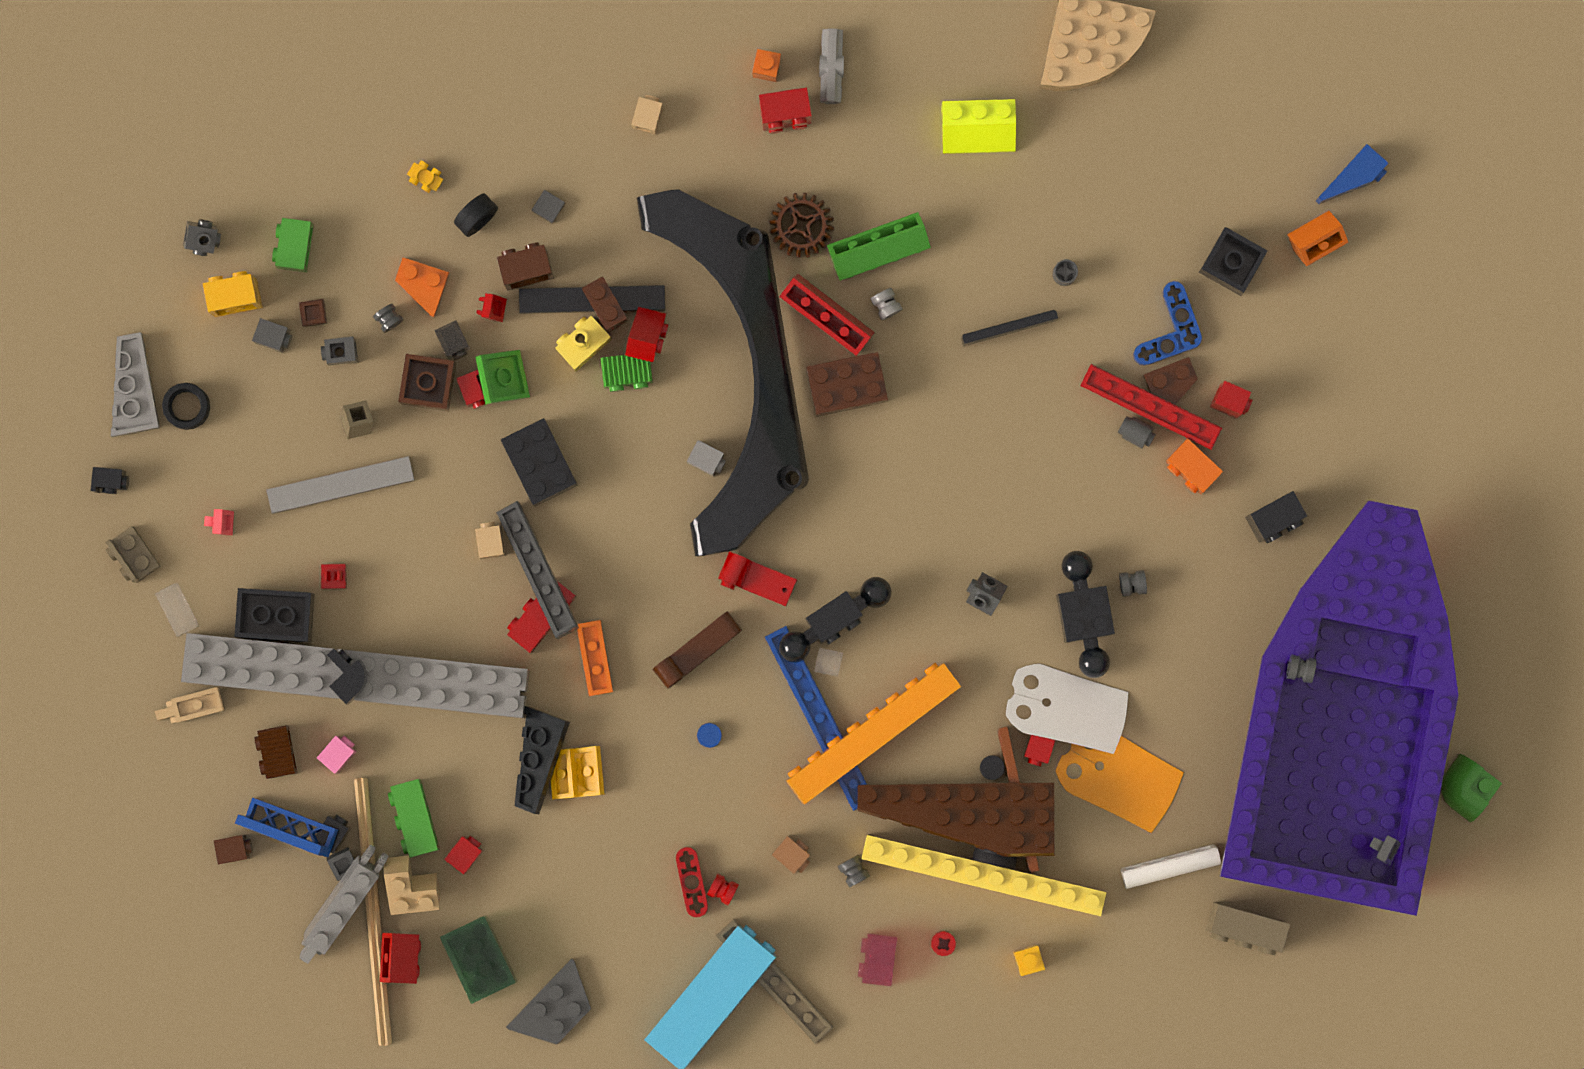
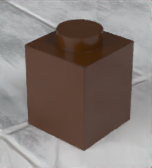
[214,835,253,865]

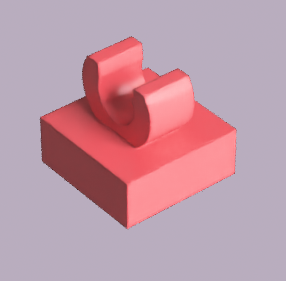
[204,509,234,536]

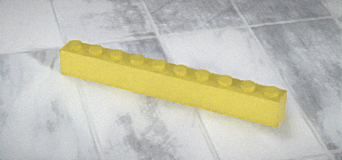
[861,835,1107,916]

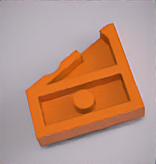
[395,257,450,317]

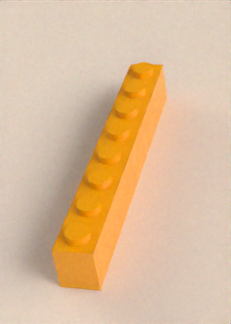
[785,662,961,804]

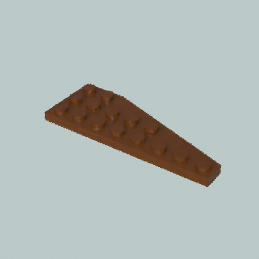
[857,783,1055,857]

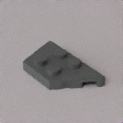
[506,958,591,1045]

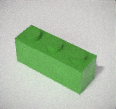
[388,779,440,858]

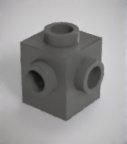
[183,219,221,256]
[966,572,1008,616]

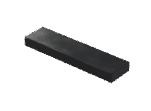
[961,310,1058,347]

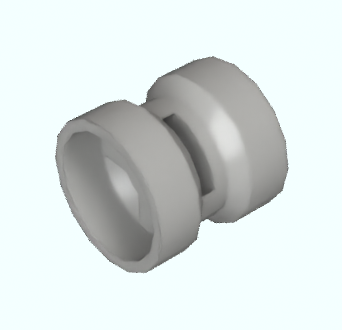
[870,288,903,321]

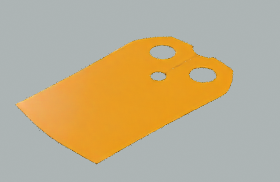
[1056,736,1184,833]

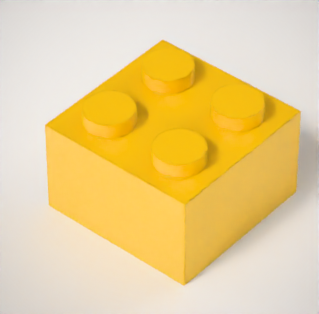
[203,271,263,317]

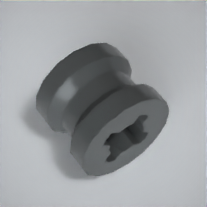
[373,303,404,333]

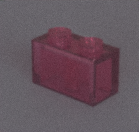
[857,933,897,987]

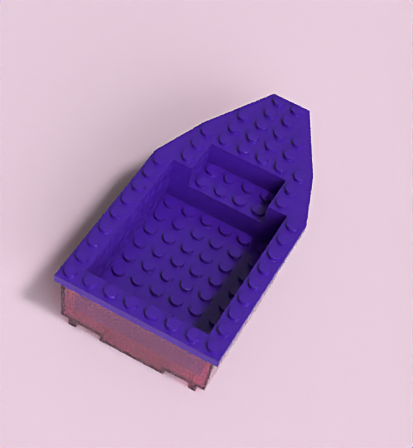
[1220,501,1459,916]

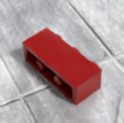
[507,581,577,653]

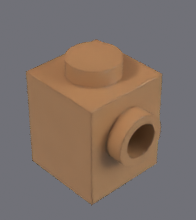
[772,836,810,874]

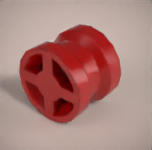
[931,931,956,956]

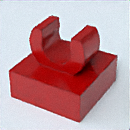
[476,293,507,322]
[321,564,347,589]

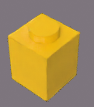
[1013,945,1045,976]

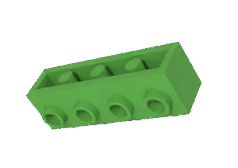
[827,212,931,281]

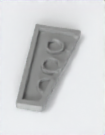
[111,332,160,437]

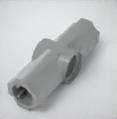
[819,29,844,104]

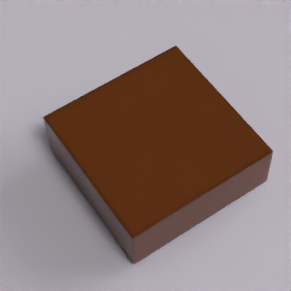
[299,299,327,327]

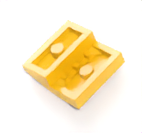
[551,746,605,800]

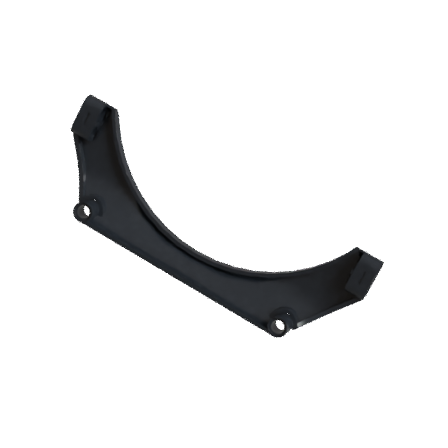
[637,189,809,557]

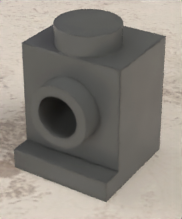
[321,336,358,366]

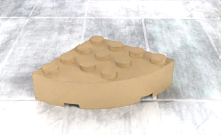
[1039,0,1156,91]

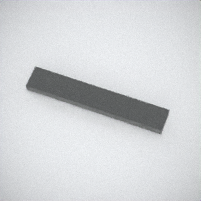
[496,501,579,639]

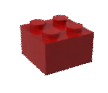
[759,87,812,134]

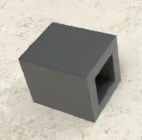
[252,318,292,353]

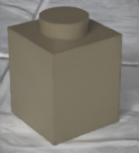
[341,400,373,439]

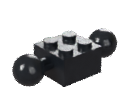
[1056,551,1115,678]
[779,577,892,663]

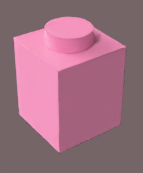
[317,736,357,774]

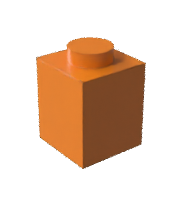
[752,49,781,82]

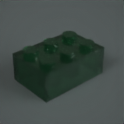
[440,915,517,1004]

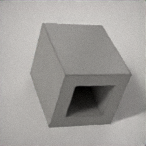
[687,440,726,476]

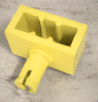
[555,316,612,371]

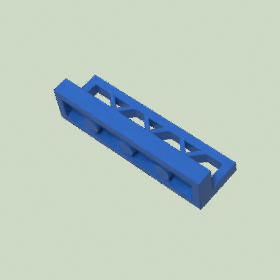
[235,798,338,857]

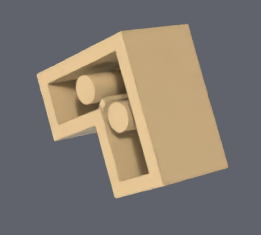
[384,855,440,915]

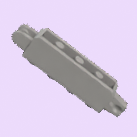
[300,845,388,964]

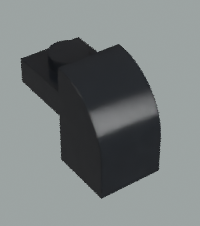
[327,648,367,705]

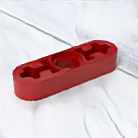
[676,847,708,917]

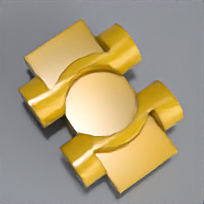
[407,160,444,193]

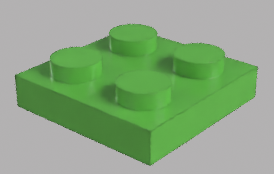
[475,350,530,405]

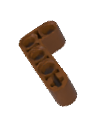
[652,611,742,689]

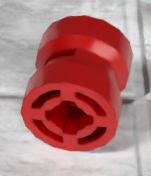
[707,873,739,906]

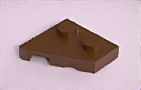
[1143,357,1198,404]

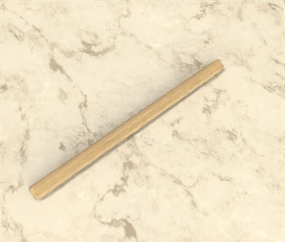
[354,777,392,1046]

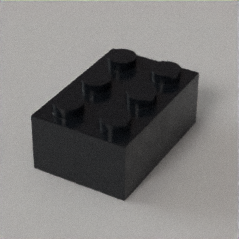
[500,418,578,507]
[234,588,315,642]

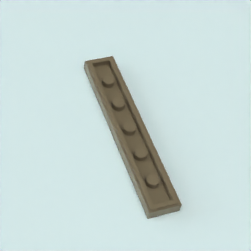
[716,919,834,1044]

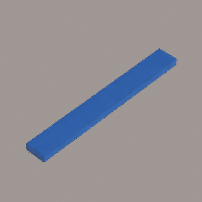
[765,626,867,811]

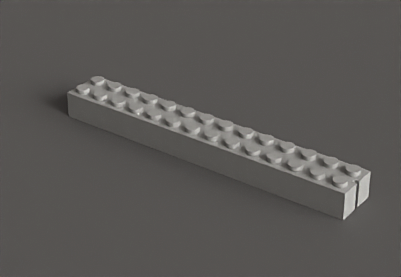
[181,633,529,718]

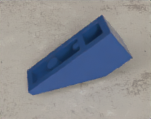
[1316,144,1388,204]

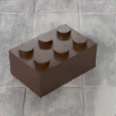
[806,352,888,417]

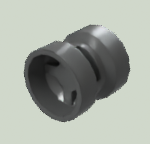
[1052,259,1078,286]
[1119,570,1147,597]
[1286,654,1316,683]
[838,855,870,888]

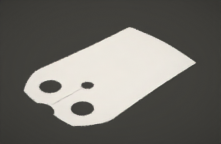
[1006,664,1128,754]

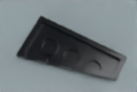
[514,706,570,815]

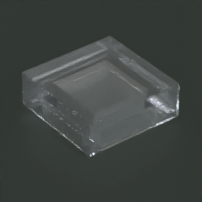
[814,648,843,677]

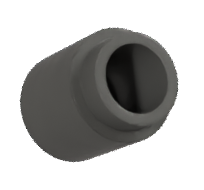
[1118,416,1156,449]

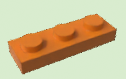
[577,620,613,696]

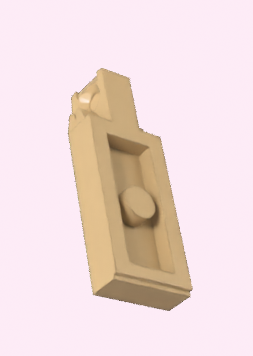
[155,687,225,723]

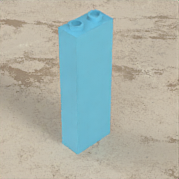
[644,925,778,1069]

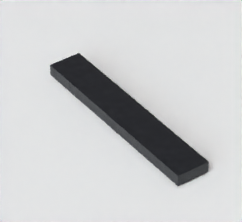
[519,285,665,314]

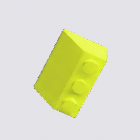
[941,99,1016,154]

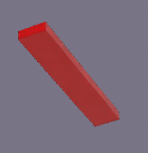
[1080,364,1222,450]

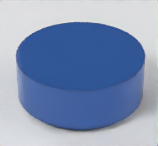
[697,723,722,748]

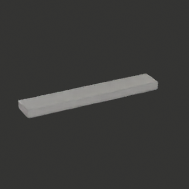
[267,456,415,514]

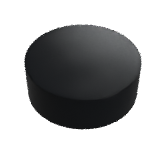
[980,755,1004,780]

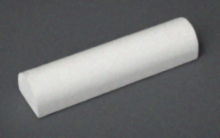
[1120,844,1221,889]

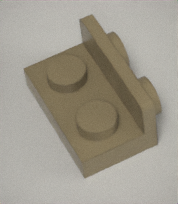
[106,526,161,583]

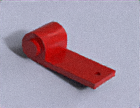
[718,551,797,607]

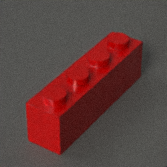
[779,274,875,356]

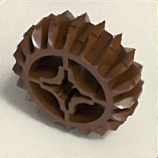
[769,193,834,258]

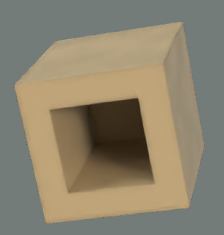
[631,95,663,135]
[475,522,505,559]

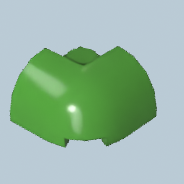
[1442,754,1502,822]

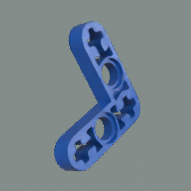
[1133,281,1202,366]

